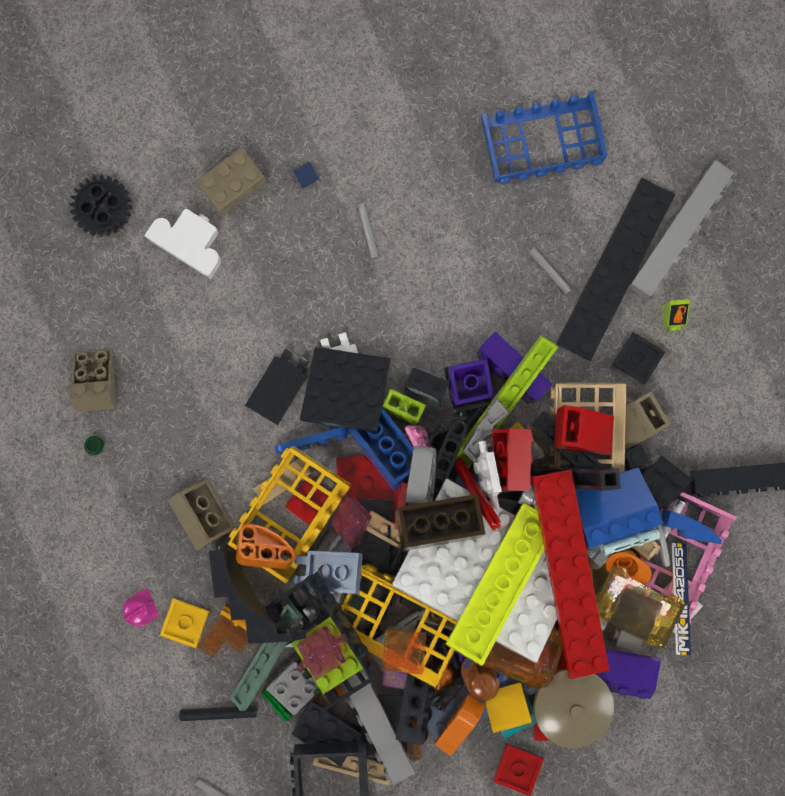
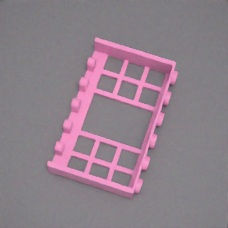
[621,492,737,624]

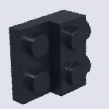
[643,455,693,510]

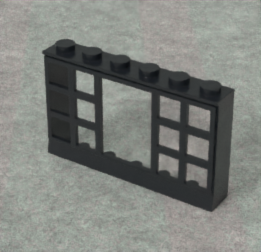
[266,572,382,713]

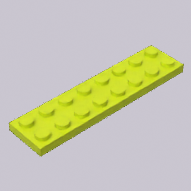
[445,503,544,666]

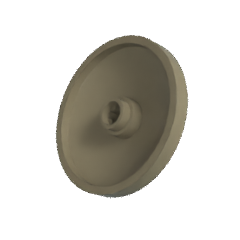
[533,667,614,748]

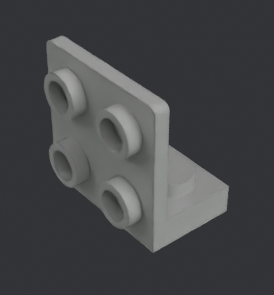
[265,655,318,715]

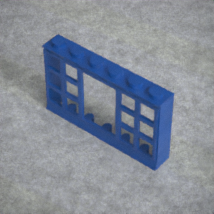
[481,91,607,184]

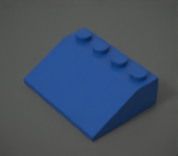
[575,468,663,548]

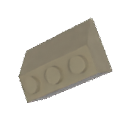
[168,479,236,551]

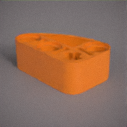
[236,524,295,569]
[434,693,486,756]

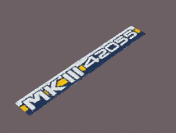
[672,543,691,655]

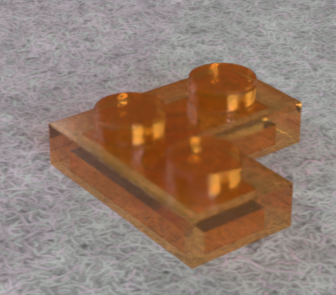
[197,615,248,658]

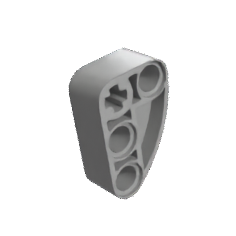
[406,446,436,505]

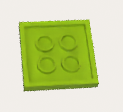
[291,617,363,694]

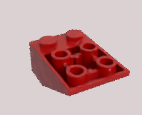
[554,405,614,456]

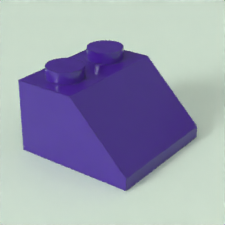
[448,359,493,405]

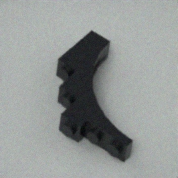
[500,465,621,493]

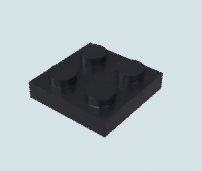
[612,332,666,385]

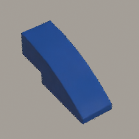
[661,509,722,544]

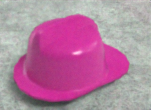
[122,589,159,628]

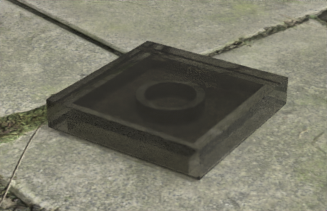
[609,588,663,642]

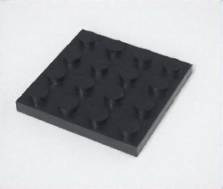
[300,347,391,433]

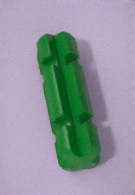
[261,689,292,722]

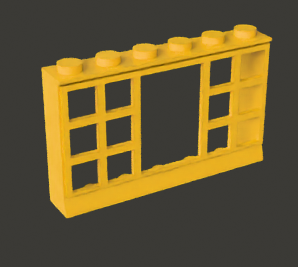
[228,446,352,583]
[341,564,458,688]

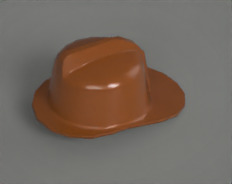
[461,658,500,701]

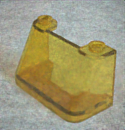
[595,565,686,649]

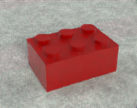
[492,429,533,491]

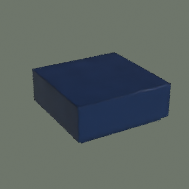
[293,162,319,188]

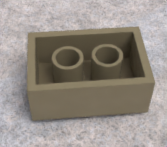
[196,147,267,216]

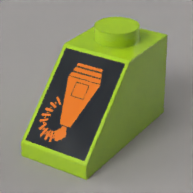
[662,299,690,332]

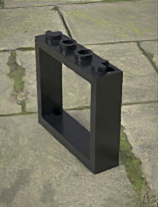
[290,741,369,796]

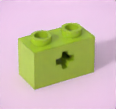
[382,389,426,425]

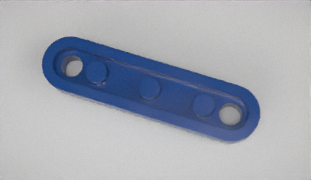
[274,427,350,455]

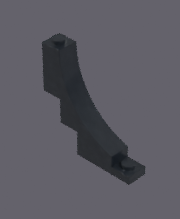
[209,545,306,644]

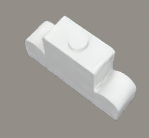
[144,209,221,279]

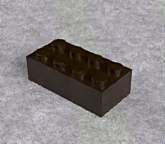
[394,494,486,551]

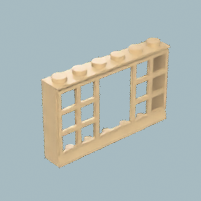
[548,382,626,473]

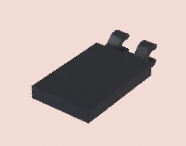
[245,348,310,425]

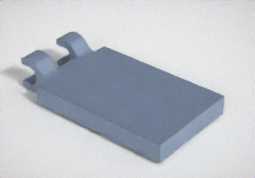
[293,551,363,594]

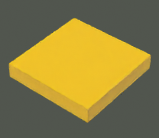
[159,598,210,648]
[485,683,532,733]

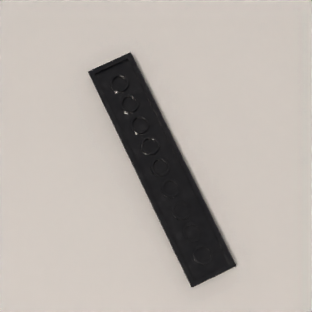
[556,178,675,361]

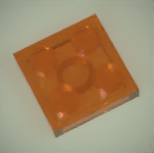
[382,628,426,675]

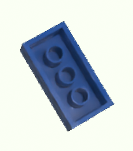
[348,408,414,492]

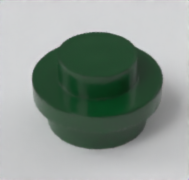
[84,436,104,455]

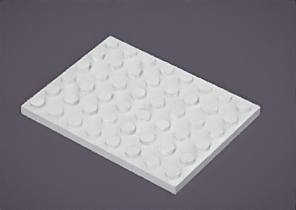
[391,479,557,663]

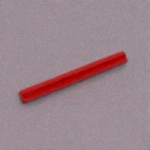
[453,457,501,530]

